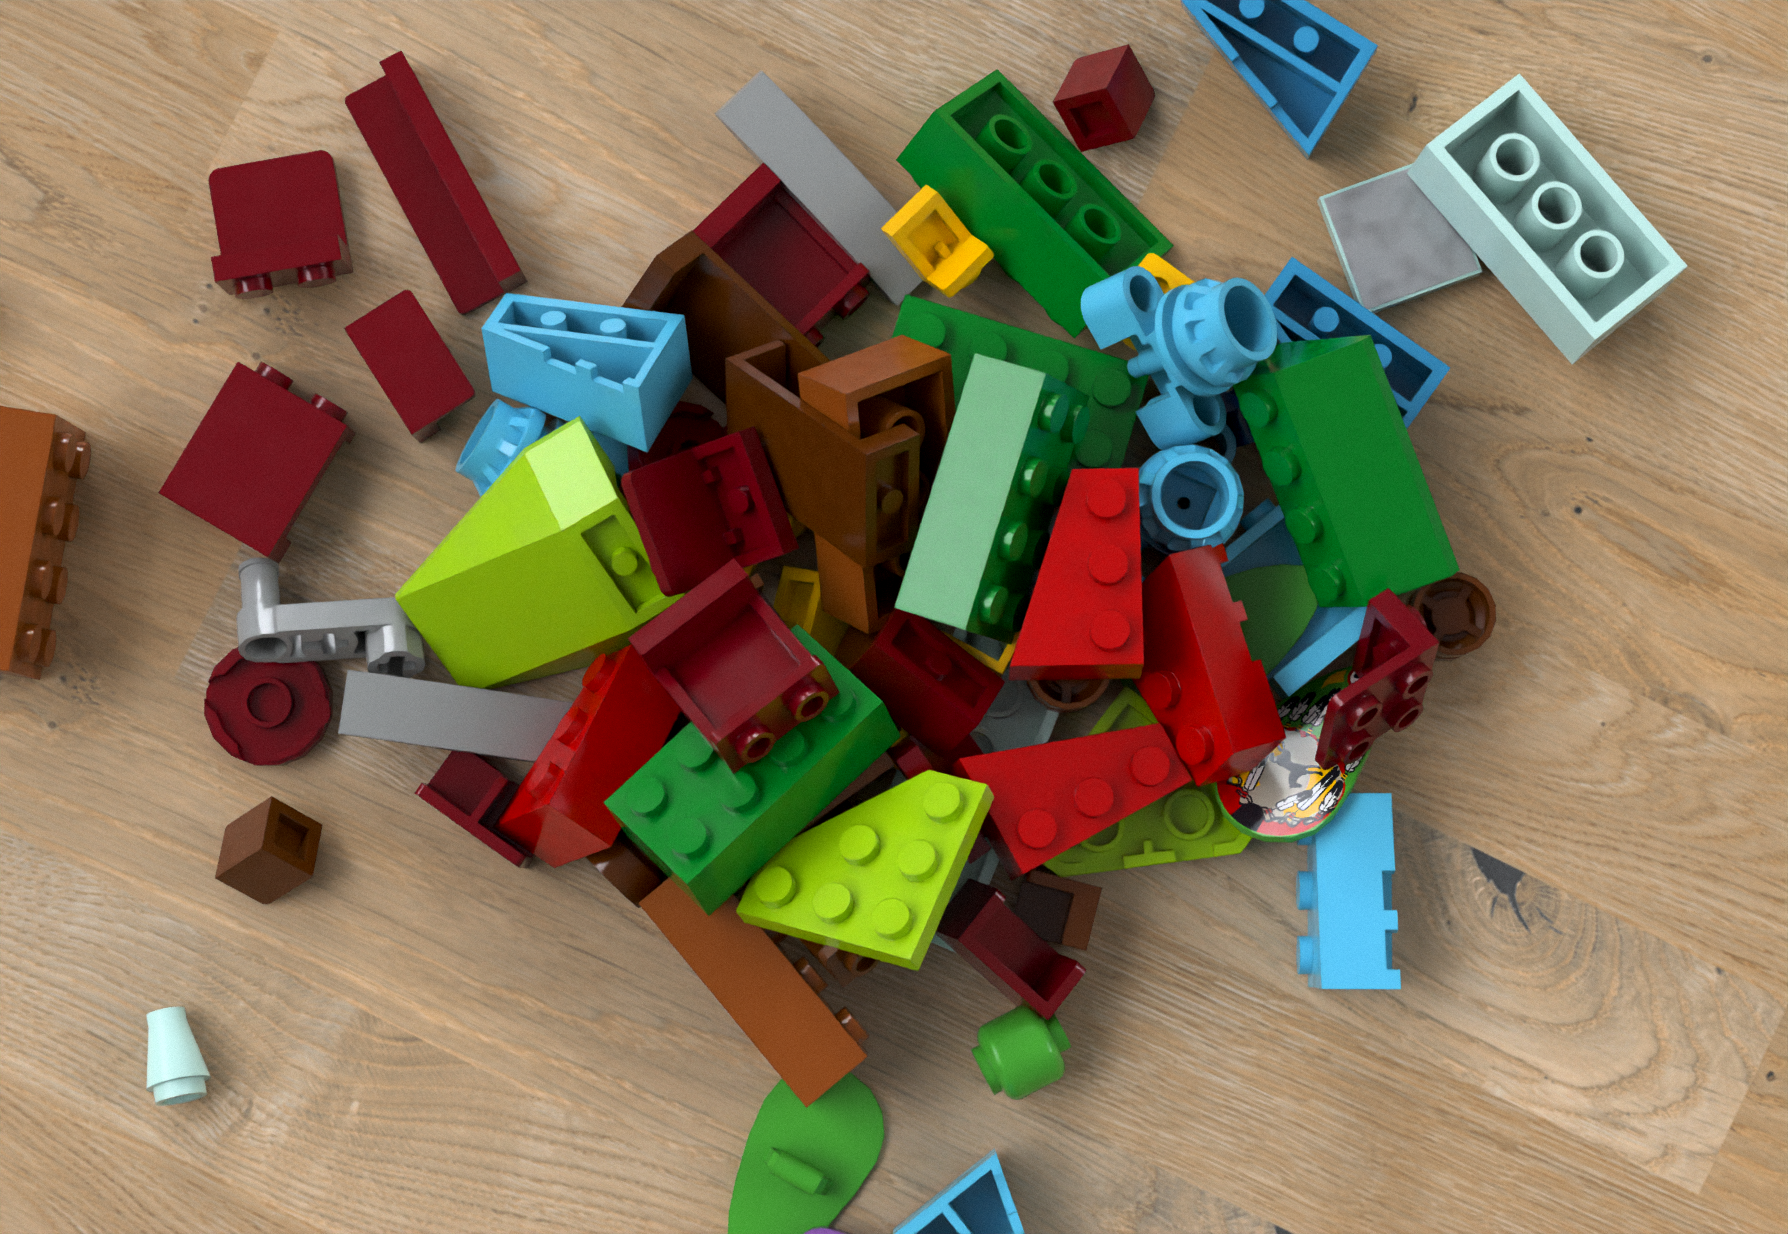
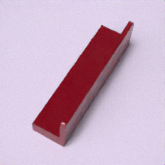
[345,51,528,315]

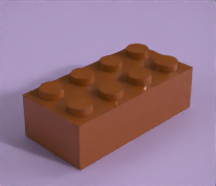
[798,335,956,635]
[0,406,91,680]
[638,878,870,1108]

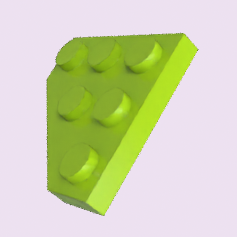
[1042,685,1253,877]
[736,770,994,971]

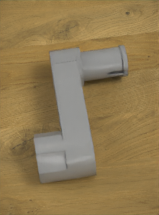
[236,557,425,678]

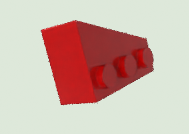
[1008,468,1144,681]
[1132,543,1286,787]
[493,644,681,868]
[949,723,1192,881]

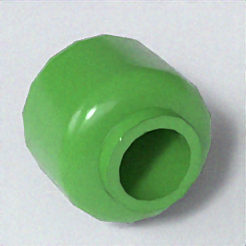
[970,1005,1071,1100]

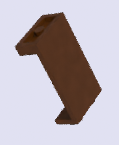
[622,230,831,405]
[725,340,920,569]

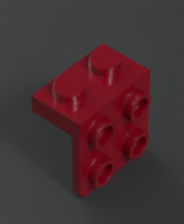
[208,150,353,299]
[621,426,799,597]
[1315,588,1440,770]

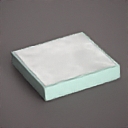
[1317,163,1483,314]

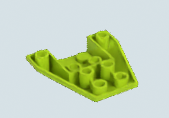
[395,416,692,690]

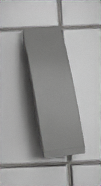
[715,71,923,305]
[338,670,573,763]

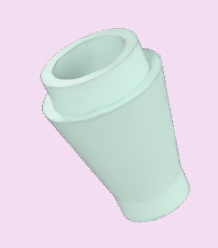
[146,1006,211,1106]

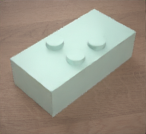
[1407,73,1687,364]

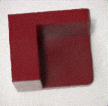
[1053,44,1155,152]

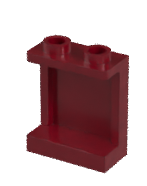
[693,163,871,348]
[158,361,356,564]
[628,558,840,774]

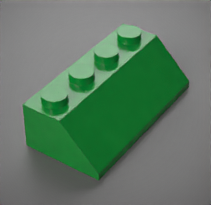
[896,69,1174,339]
[1233,335,1460,607]

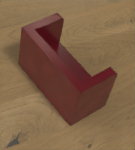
[935,878,1086,1020]

